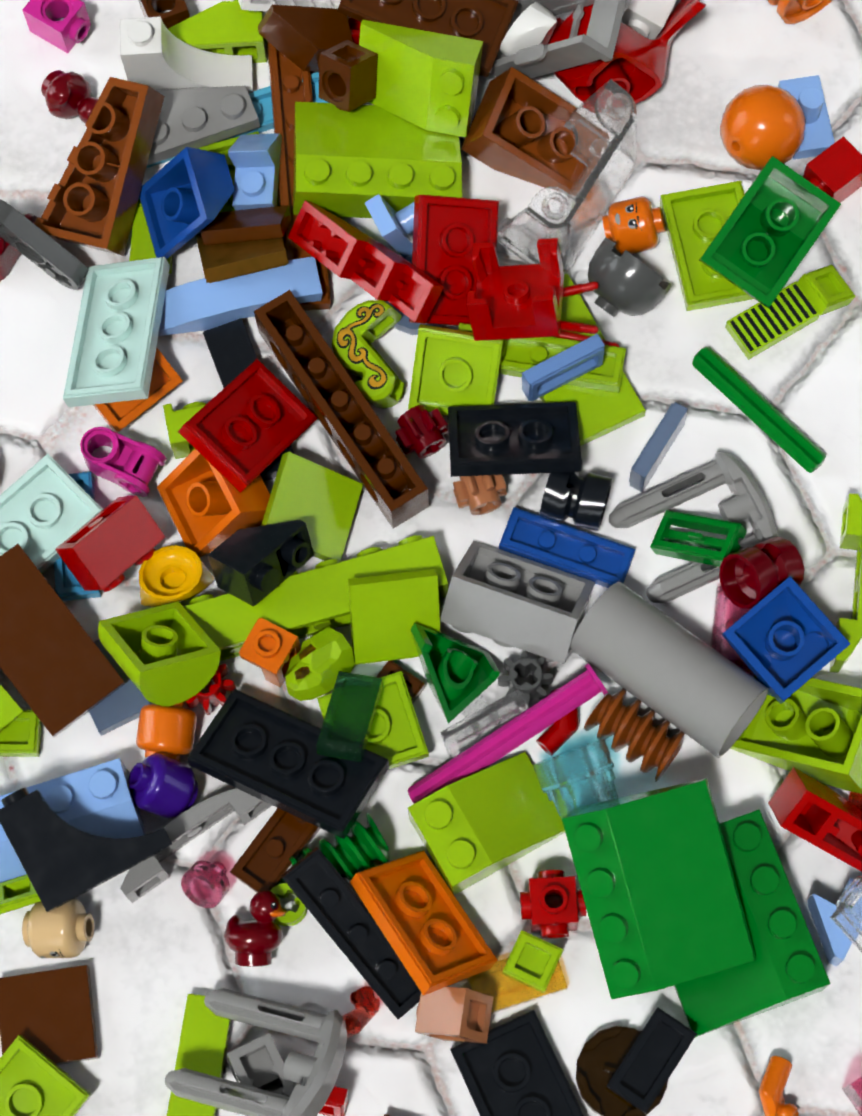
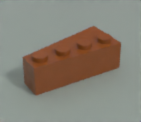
[34,77,165,256]

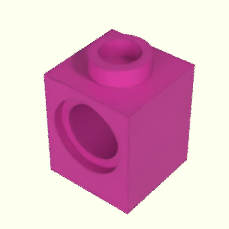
[22,0,91,54]

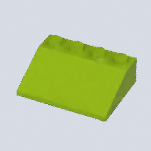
[293,101,462,218]

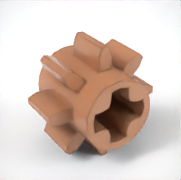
[453,475,507,515]

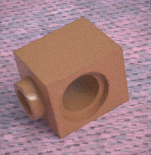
[415,987,494,1044]

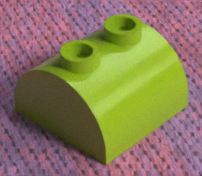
[98,601,221,707]

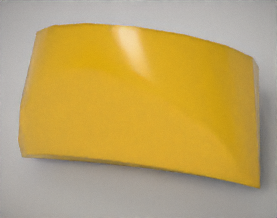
[139,545,215,607]

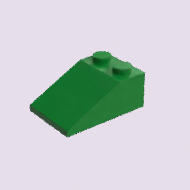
[699,156,841,308]

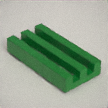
[650,510,747,567]

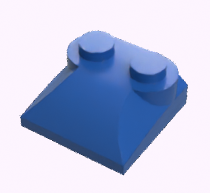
[722,576,850,704]

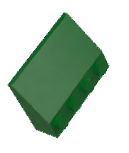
[562,778,757,999]
[674,809,831,1037]

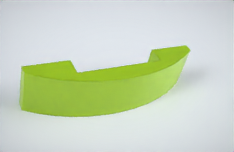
[829,493,862,673]

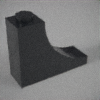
[0,787,173,912]

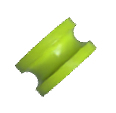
[271,883,308,927]

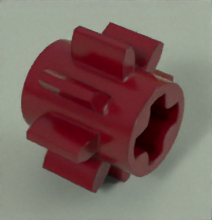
[395,405,448,458]

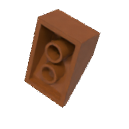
[461,67,610,200]

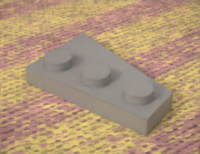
[147,86,260,165]

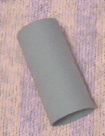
[570,582,769,758]

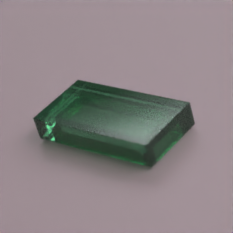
[316,671,383,762]

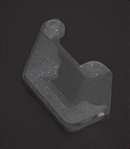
[497,79,637,274]

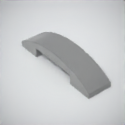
[120,788,273,903]

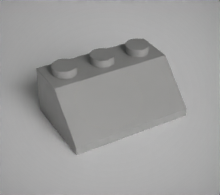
[440,540,596,664]

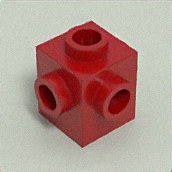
[520,870,586,939]

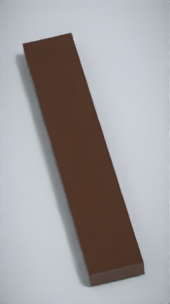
[230,660,425,893]

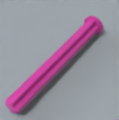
[407,663,608,804]

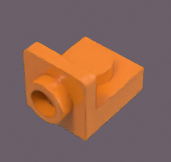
[239,618,301,688]

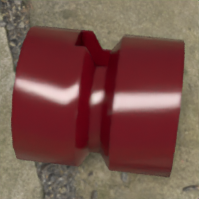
[719,537,805,609]

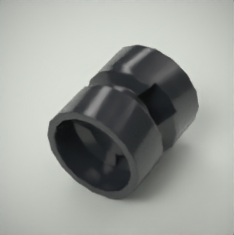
[540,472,613,531]

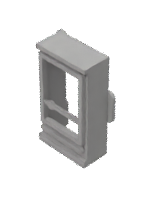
[490,0,626,79]

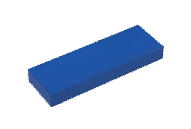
[499,507,636,588]

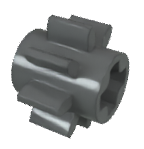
[498,651,553,709]

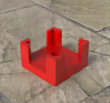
[466,238,564,341]

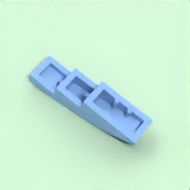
[158,257,323,336]

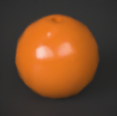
[720,85,806,170]

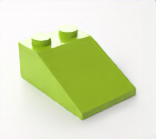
[359,19,483,137]
[730,674,862,794]
[407,752,565,895]

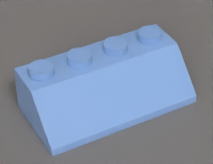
[0,758,146,883]

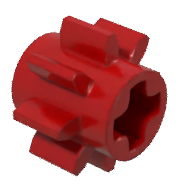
[186,663,236,715]

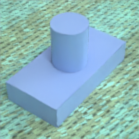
[778,75,835,160]
[365,194,414,257]

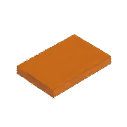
[350,850,498,996]

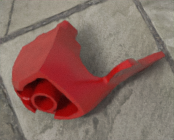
[547,0,706,110]

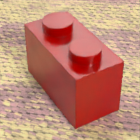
[55,495,165,592]

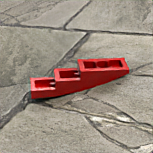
[288,200,444,324]

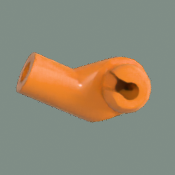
[759,1056,799,1116]

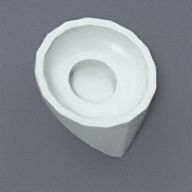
[500,2,557,57]

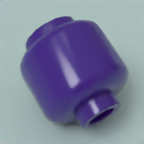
[128,753,198,819]

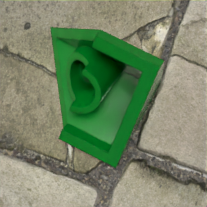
[411,623,500,724]

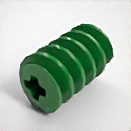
[289,812,390,881]

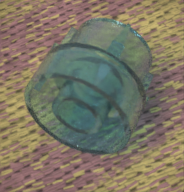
[533,739,618,820]

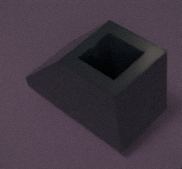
[208,520,314,606]

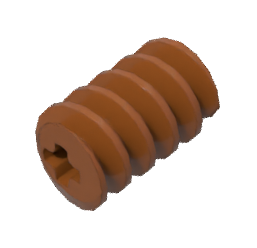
[583,688,685,782]

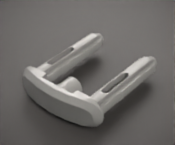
[609,452,778,603]
[165,988,347,1116]

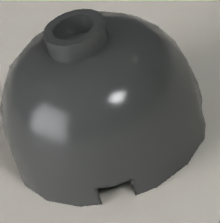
[587,237,672,317]

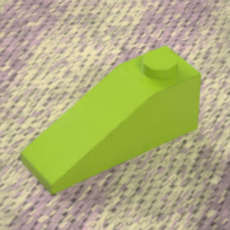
[168,0,267,63]

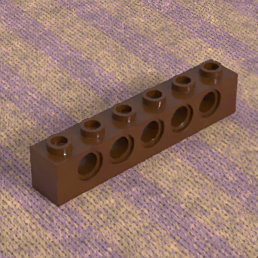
[254,290,429,529]

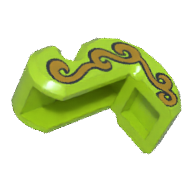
[331,300,405,409]

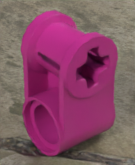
[80,427,167,497]

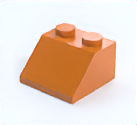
[157,449,270,558]

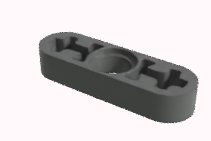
[0,200,89,290]

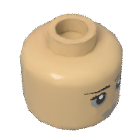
[22,899,94,958]

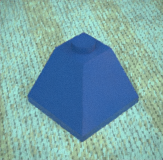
[139,147,235,259]

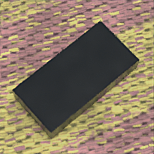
[606,1007,697,1114]

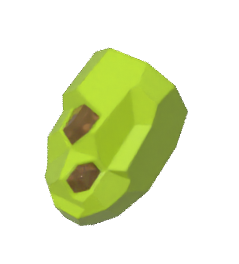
[285,627,355,701]

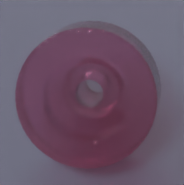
[181,861,230,908]

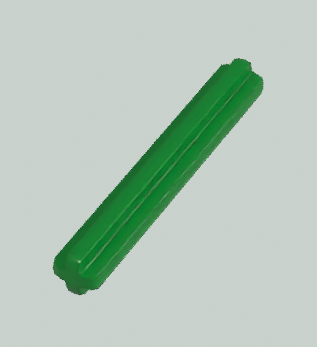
[692,346,826,473]

